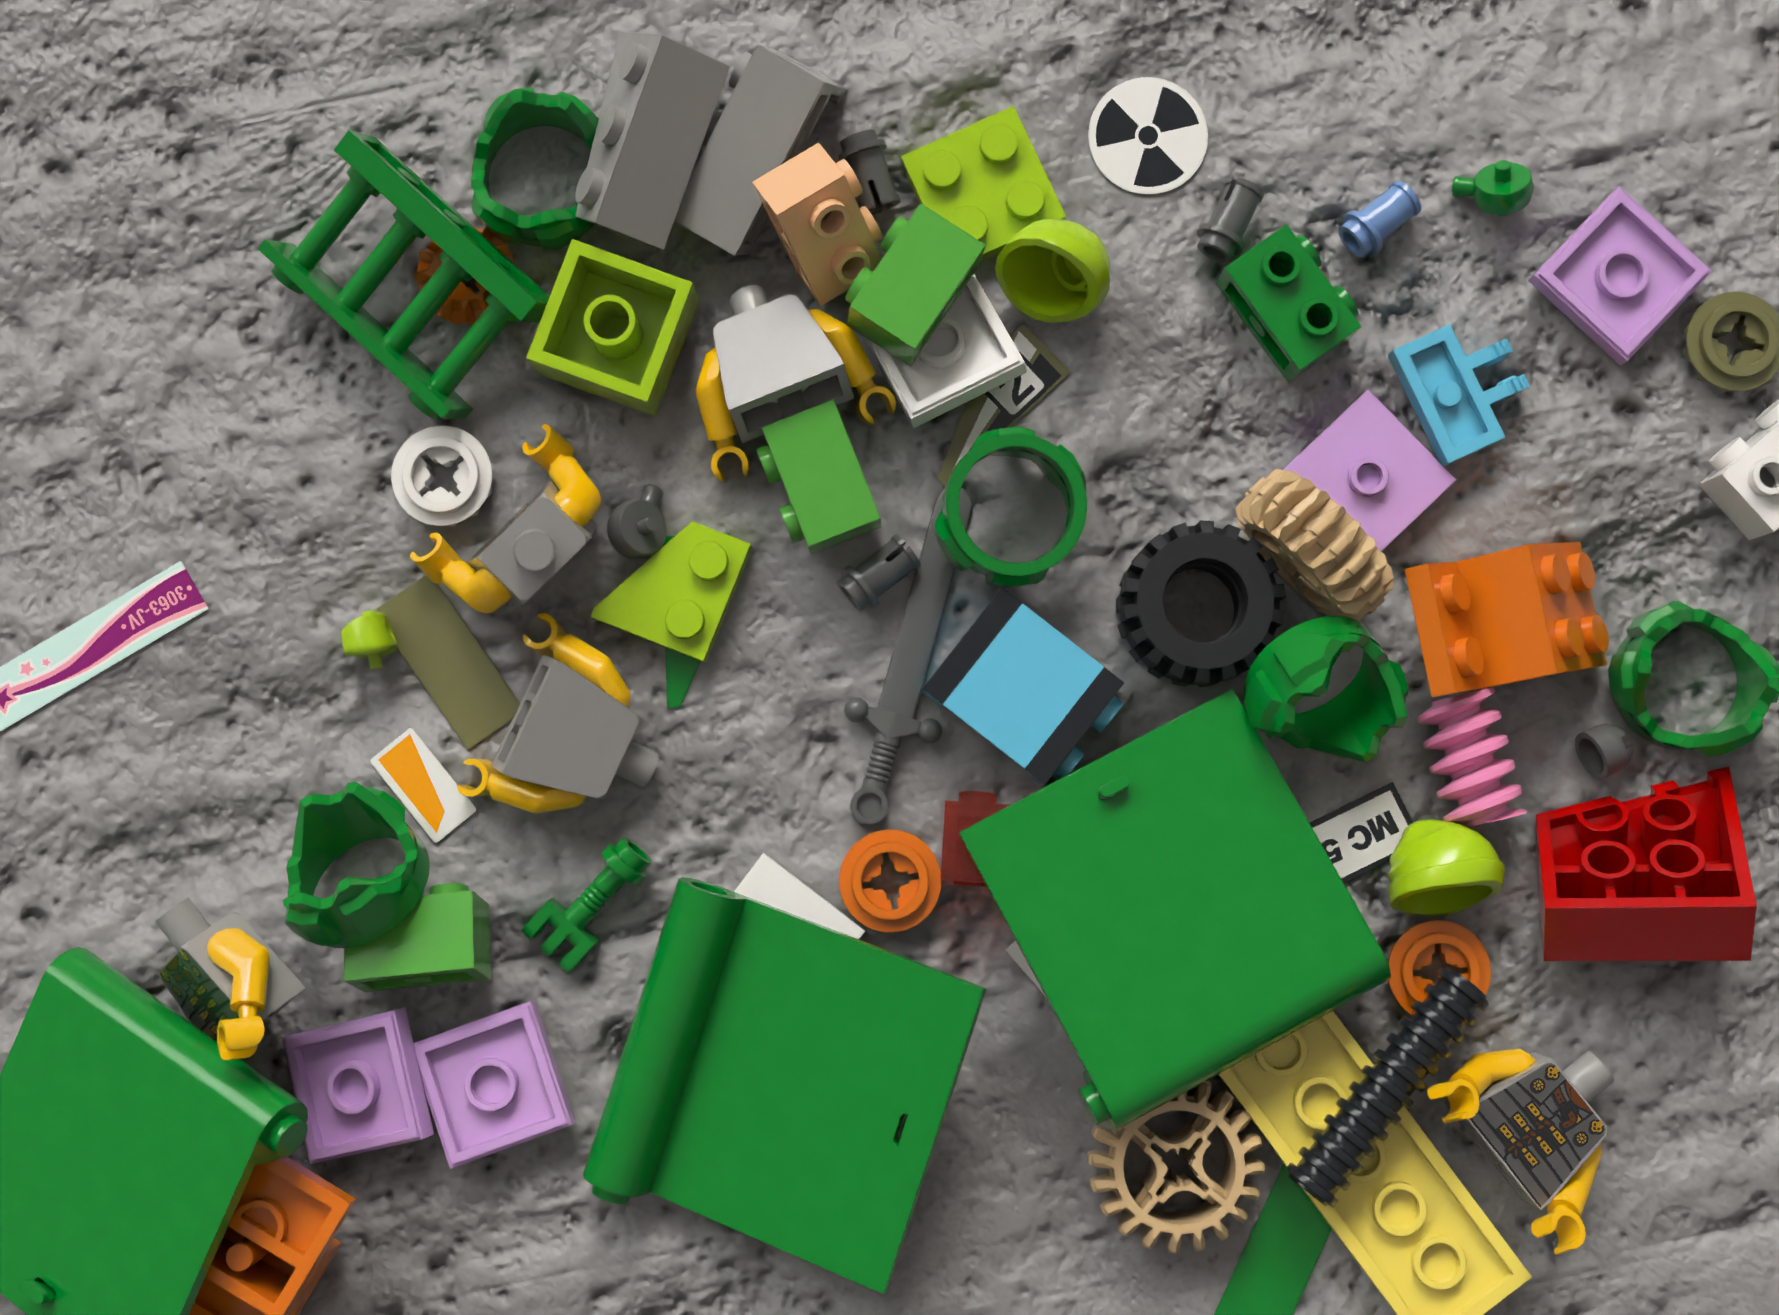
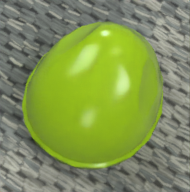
[995,219,1110,323]
[1388,819,1505,917]

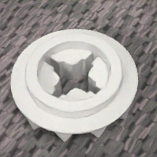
[391,426,494,527]

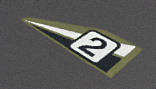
[938,323,1071,487]

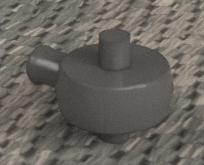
[607,484,667,559]

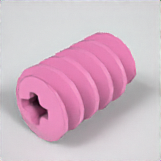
[1416,687,1528,827]

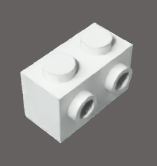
[1698,400,1779,540]

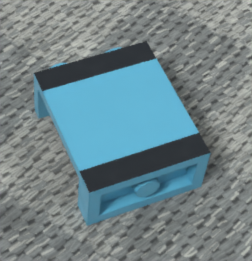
[922,587,1124,786]

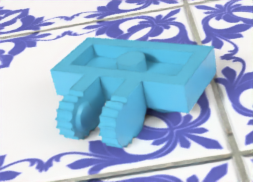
[1387,324,1530,467]

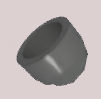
[1575,723,1634,780]

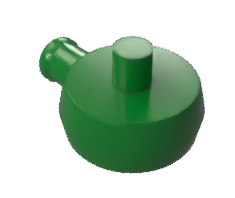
[1452,160,1534,216]

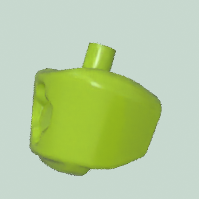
[341,610,398,670]

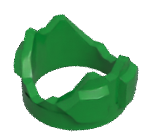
[471,88,599,250]
[935,426,1087,588]
[1608,601,1779,756]
[1244,616,1408,762]
[283,782,430,948]

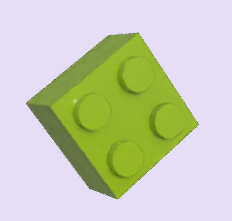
[526,239,700,417]

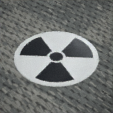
[1088,77,1208,195]

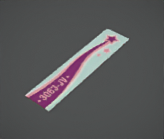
[0,561,209,732]

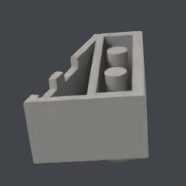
[575,32,730,250]
[674,44,848,256]

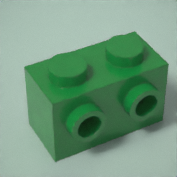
[1215,224,1362,383]

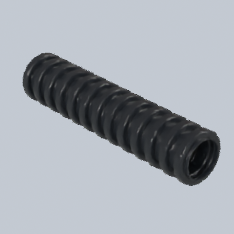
[1286,968,1489,1207]

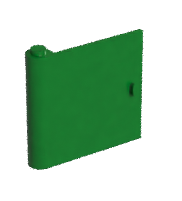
[958,688,1391,1131]
[583,877,987,1294]
[0,947,308,1315]

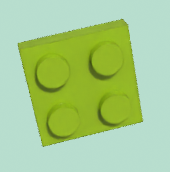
[900,106,1066,261]

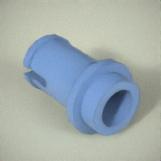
[1338,181,1421,257]

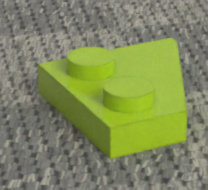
[590,521,753,664]

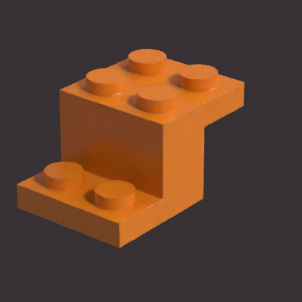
[1405,542,1609,697]
[189,1157,357,1315]

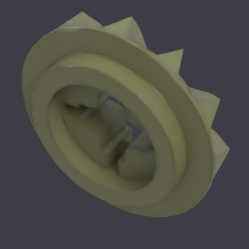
[1683,292,1779,392]

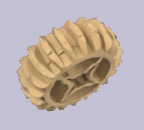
[1235,469,1394,621]
[1087,1080,1265,1254]

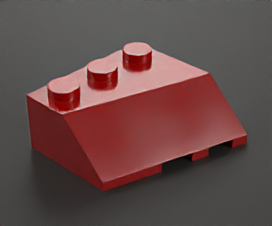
[1536,766,1757,961]

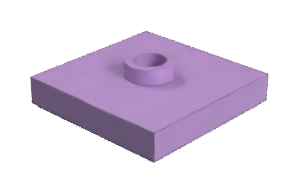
[1528,186,1712,365]
[1283,389,1456,551]
[414,1000,576,1169]
[282,1007,434,1164]

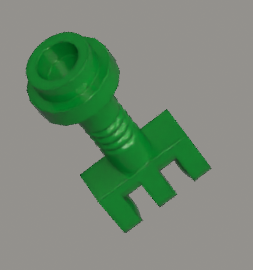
[521,837,652,975]

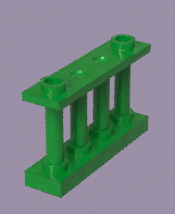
[258,130,550,420]

